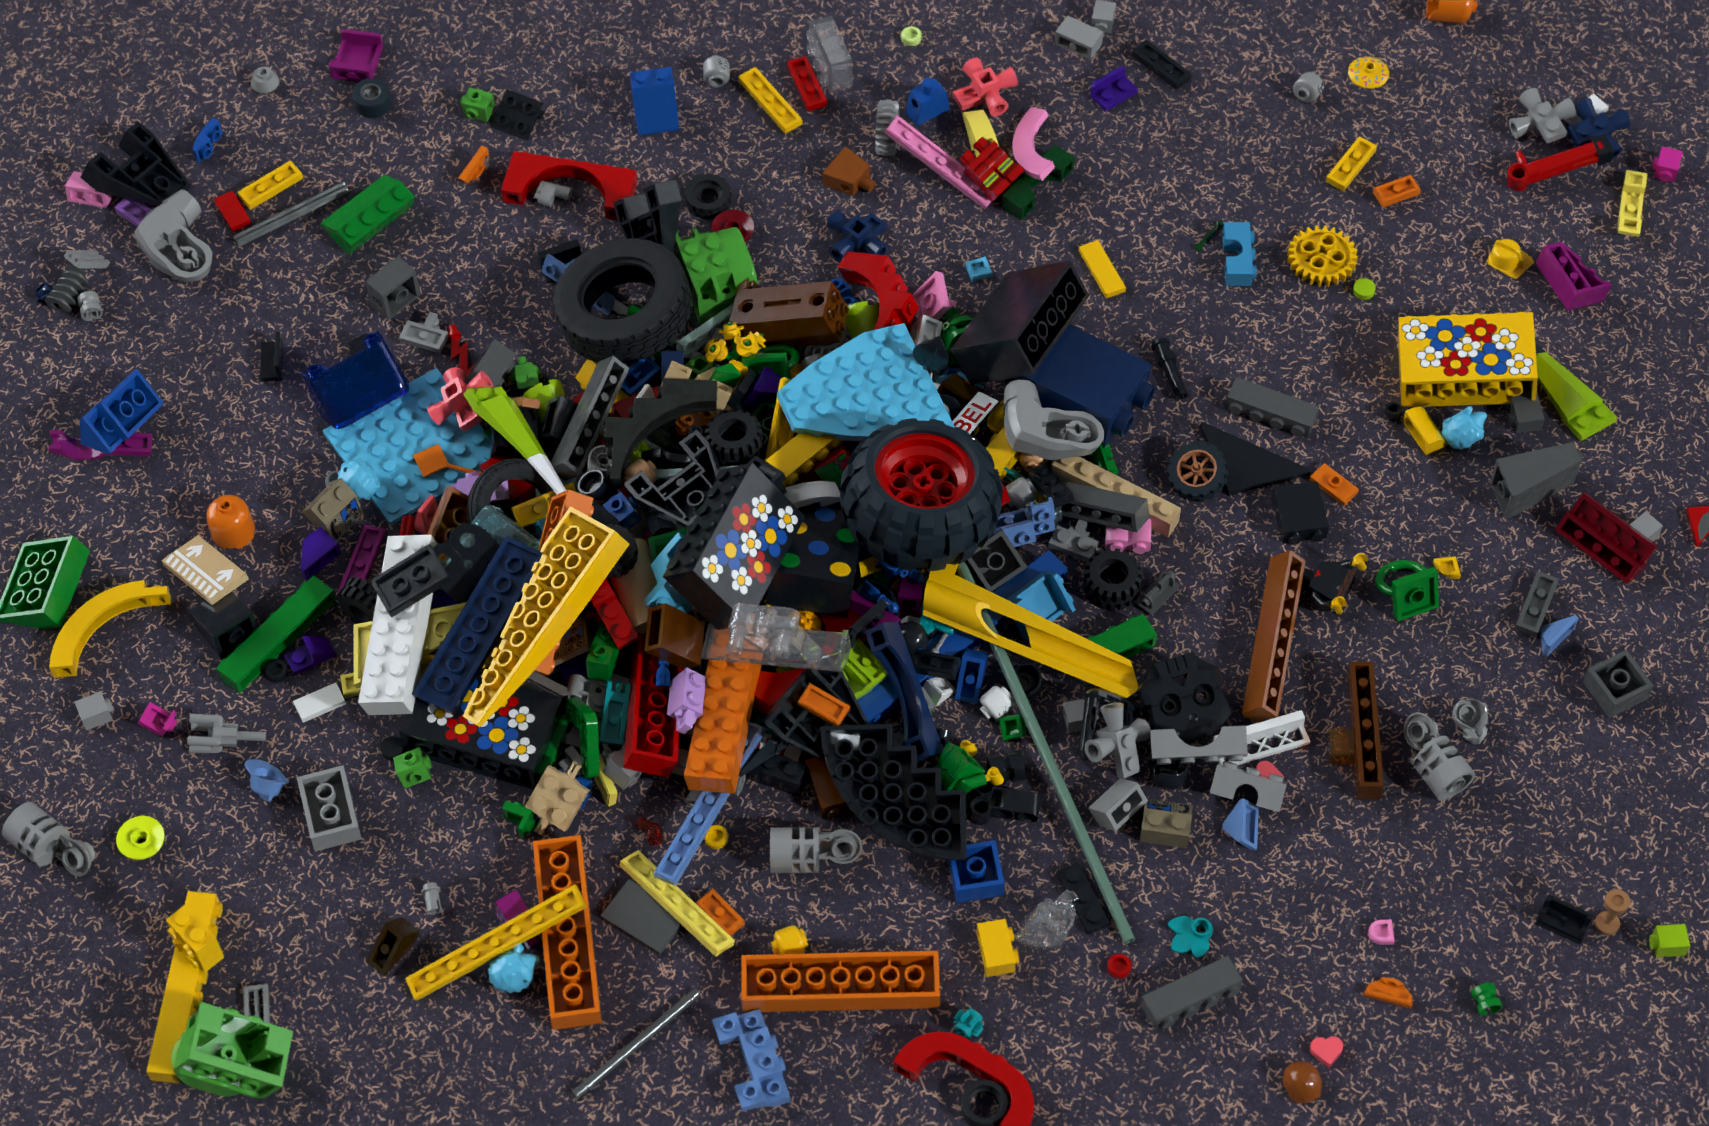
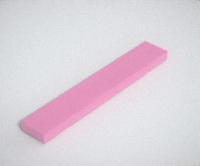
[884,115,991,209]

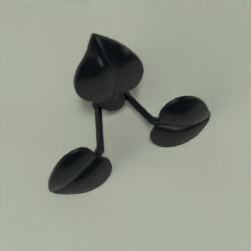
[913,336,962,419]

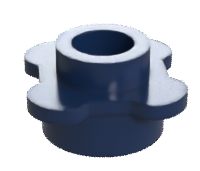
[34,281,55,302]

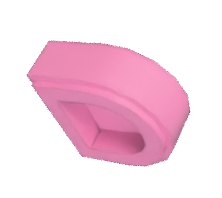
[1368,919,1395,945]

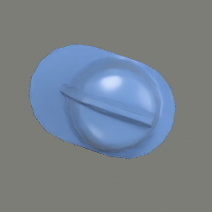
[244,759,289,802]

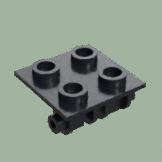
[491,89,544,141]

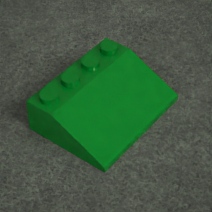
[0,536,90,629]

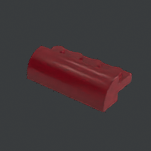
[1555,492,1658,584]

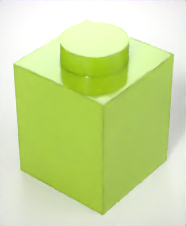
[1649,924,1690,957]

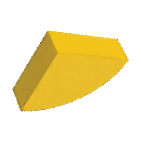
[1433,556,1461,579]

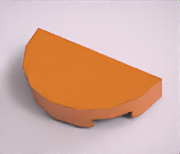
[458,146,489,184]
[1363,977,1412,1009]

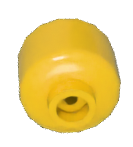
[770,925,808,954]

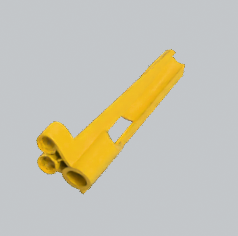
[923,564,1138,698]

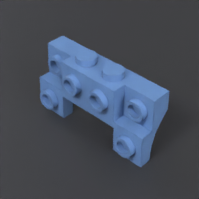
[995,497,1056,547]
[712,1009,790,1112]

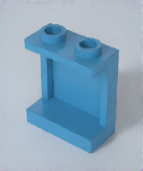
[1007,570,1076,640]

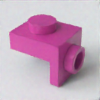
[137,702,177,737]

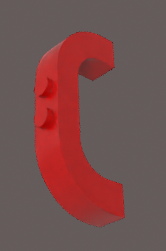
[893,1032,1034,1126]

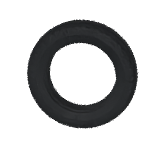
[467,459,553,544]

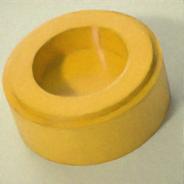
[704,825,728,849]

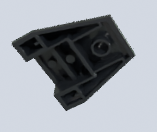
[764,654,869,762]

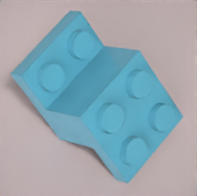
[644,532,693,613]

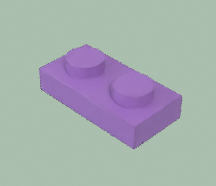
[114,199,152,227]

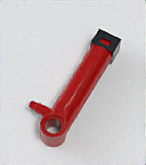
[1507,134,1613,191]

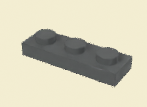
[1515,571,1559,637]

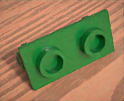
[1089,443,1118,475]

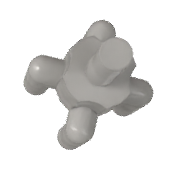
[187,714,266,753]

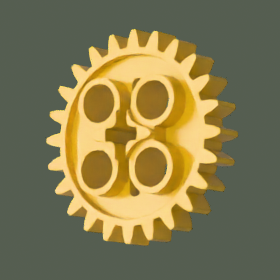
[1287,225,1358,287]

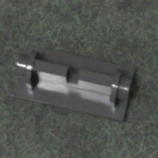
[1134,571,1181,616]

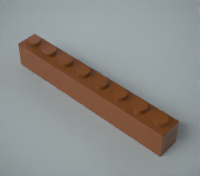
[1242,550,1306,723]

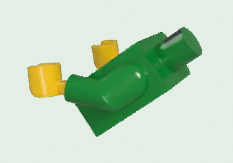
[934,740,1004,794]

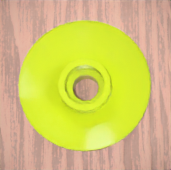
[116,816,165,860]

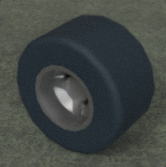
[352,78,392,118]

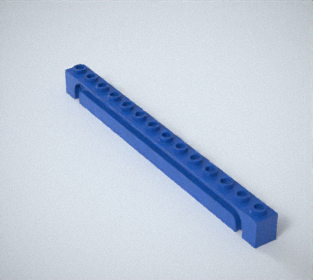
[857,550,1067,725]

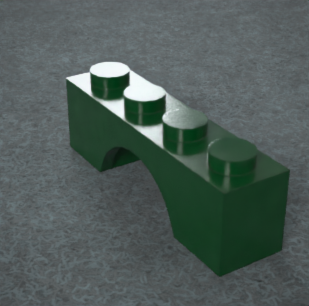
[1001,145,1075,220]

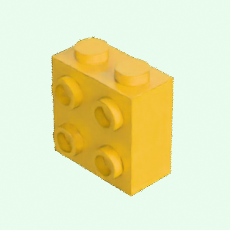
[166,904,224,973]

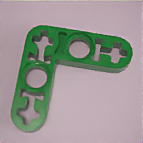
[564,697,600,779]

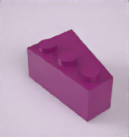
[1536,242,1612,311]

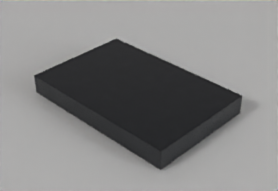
[370,544,452,618]

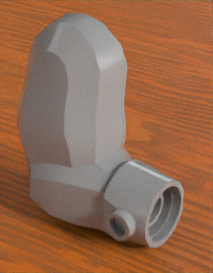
[134,190,213,282]
[1003,379,1104,460]

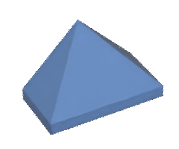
[1539,615,1579,657]
[1222,798,1259,851]

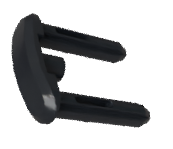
[1078,689,1140,761]

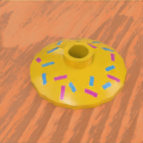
[1348,56,1389,89]

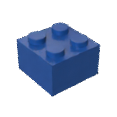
[947,840,1005,903]

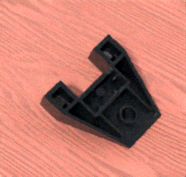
[80,121,191,207]
[613,180,682,252]
[624,430,720,527]

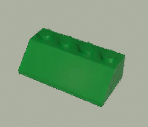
[320,174,415,255]

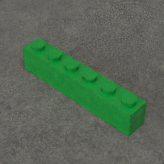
[216,575,335,694]

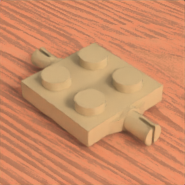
[525,761,590,835]

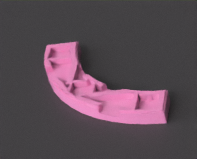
[1012,107,1055,181]

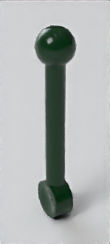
[1194,220,1224,252]

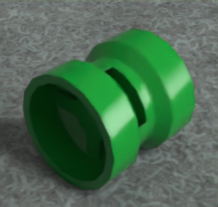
[1471,983,1503,1016]

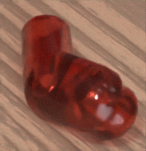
[636,817,663,846]

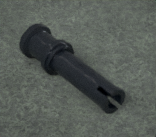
[1151,338,1189,400]

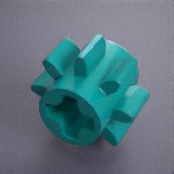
[953,1008,984,1039]

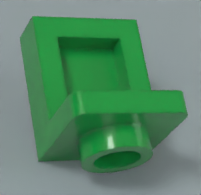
[502,801,535,840]

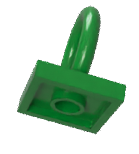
[742,344,800,386]
[1375,560,1439,621]

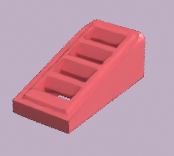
[414,495,437,535]

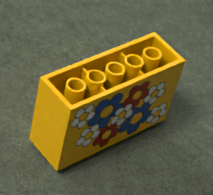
[1398,312,1538,407]

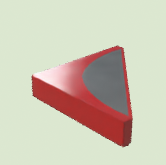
[1686,506,1709,547]

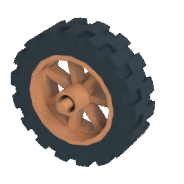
[1167,441,1228,502]

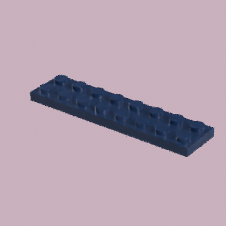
[412,536,542,716]

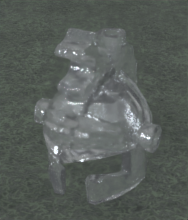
[1014,890,1078,948]

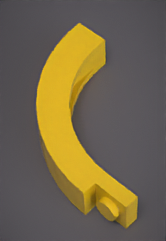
[49,580,171,678]

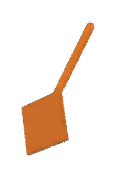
[413,444,482,478]

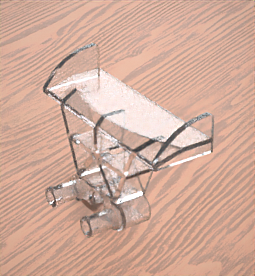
[701,604,851,672]

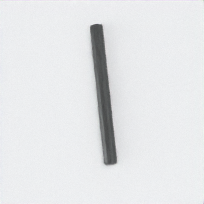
[233,182,349,247]

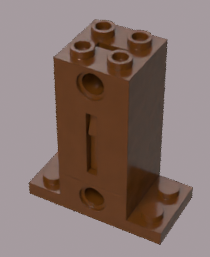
[724,278,849,352]

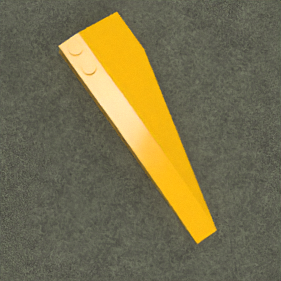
[463,506,629,727]

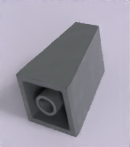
[1490,442,1582,519]

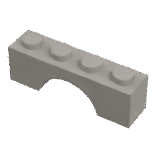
[1150,726,1248,765]

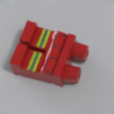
[959,137,1025,202]

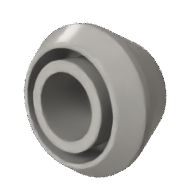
[251,67,279,94]

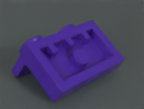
[1090,66,1138,112]

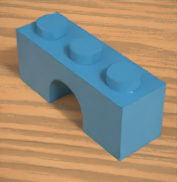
[1222,222,1257,286]

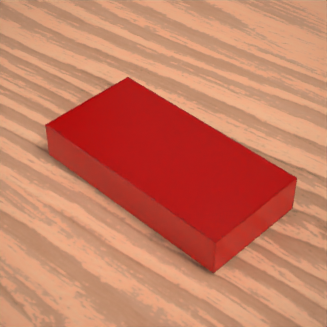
[214,191,251,232]

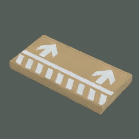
[161,535,249,605]

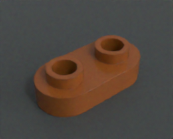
[675,411,717,436]

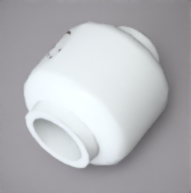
[980,686,1015,721]

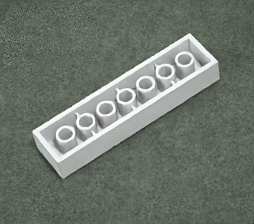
[358,535,439,715]

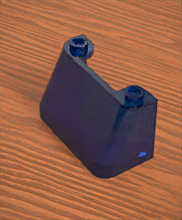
[301,331,410,429]

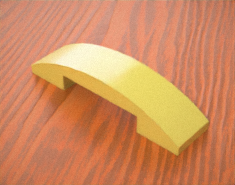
[1618,170,1647,237]

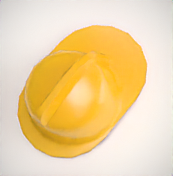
[1487,239,1534,279]

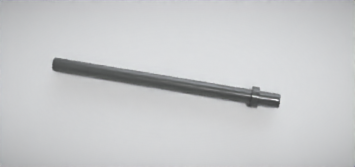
[571,988,701,1099]

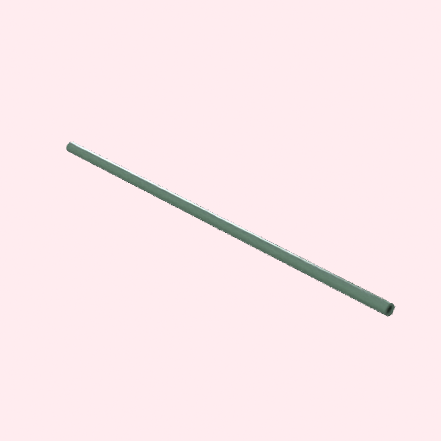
[957,561,1135,944]

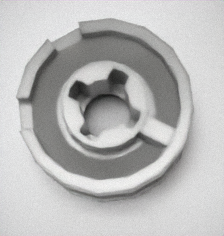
[587,445,612,478]

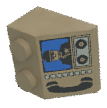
[302,478,364,541]
[553,616,599,666]
[1140,798,1193,848]

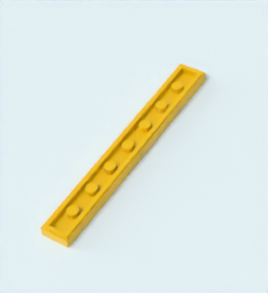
[405,884,587,1001]

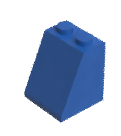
[630,67,680,136]

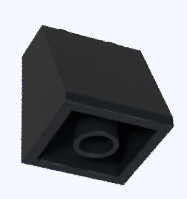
[188,592,257,659]

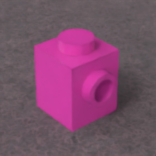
[1651,147,1683,182]

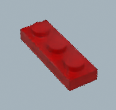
[787,56,827,112]

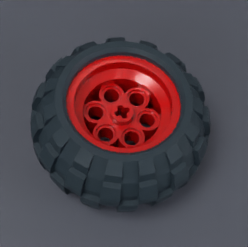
[840,418,1003,572]

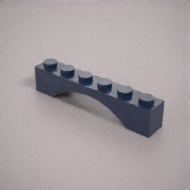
[865,622,943,763]

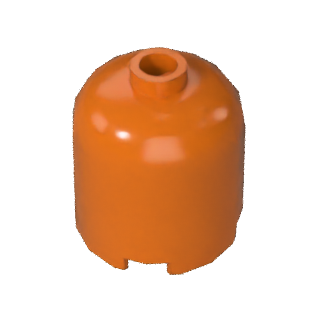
[1426,0,1477,24]
[206,495,255,549]

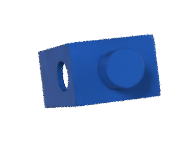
[906,78,950,126]

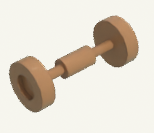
[1595,889,1630,936]

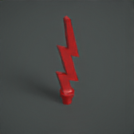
[448,324,475,378]

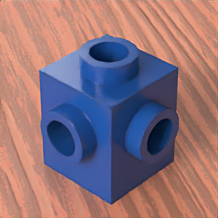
[603,492,642,530]

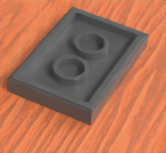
[600,879,682,956]

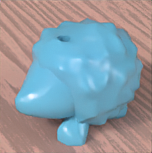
[1442,406,1487,450]
[337,459,380,500]
[488,944,540,993]

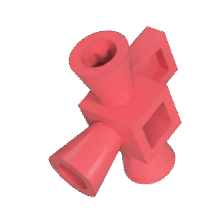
[953,58,1018,116]
[427,367,494,432]

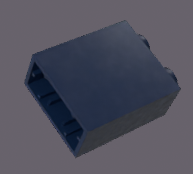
[1015,324,1156,448]

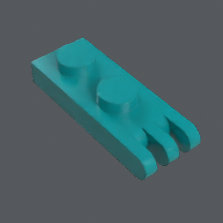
[599,680,631,746]

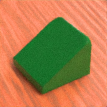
[709,363,741,388]
[998,713,1026,741]

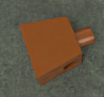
[822,147,876,196]

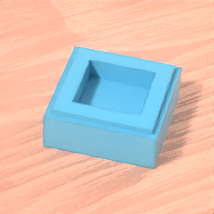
[965,257,993,282]

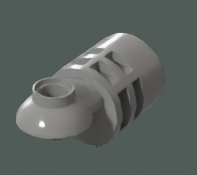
[1403,712,1476,801]
[2,802,95,877]
[770,827,863,873]

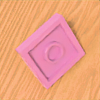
[913,271,956,320]

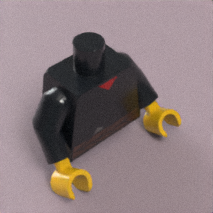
[1302,553,1369,615]

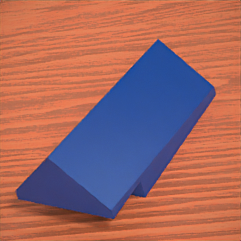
[80,369,164,454]

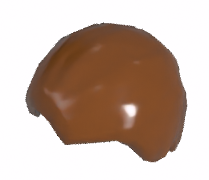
[1283,1061,1322,1104]

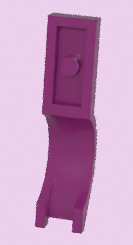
[48,430,152,460]

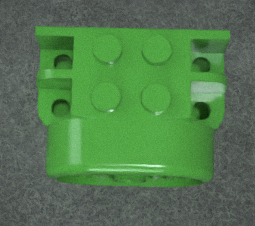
[674,227,758,325]
[171,1002,293,1099]

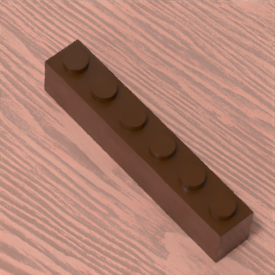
[1347,661,1384,800]

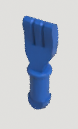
[860,581,899,613]
[656,658,670,686]

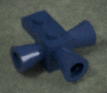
[1566,98,1630,159]
[827,210,889,263]

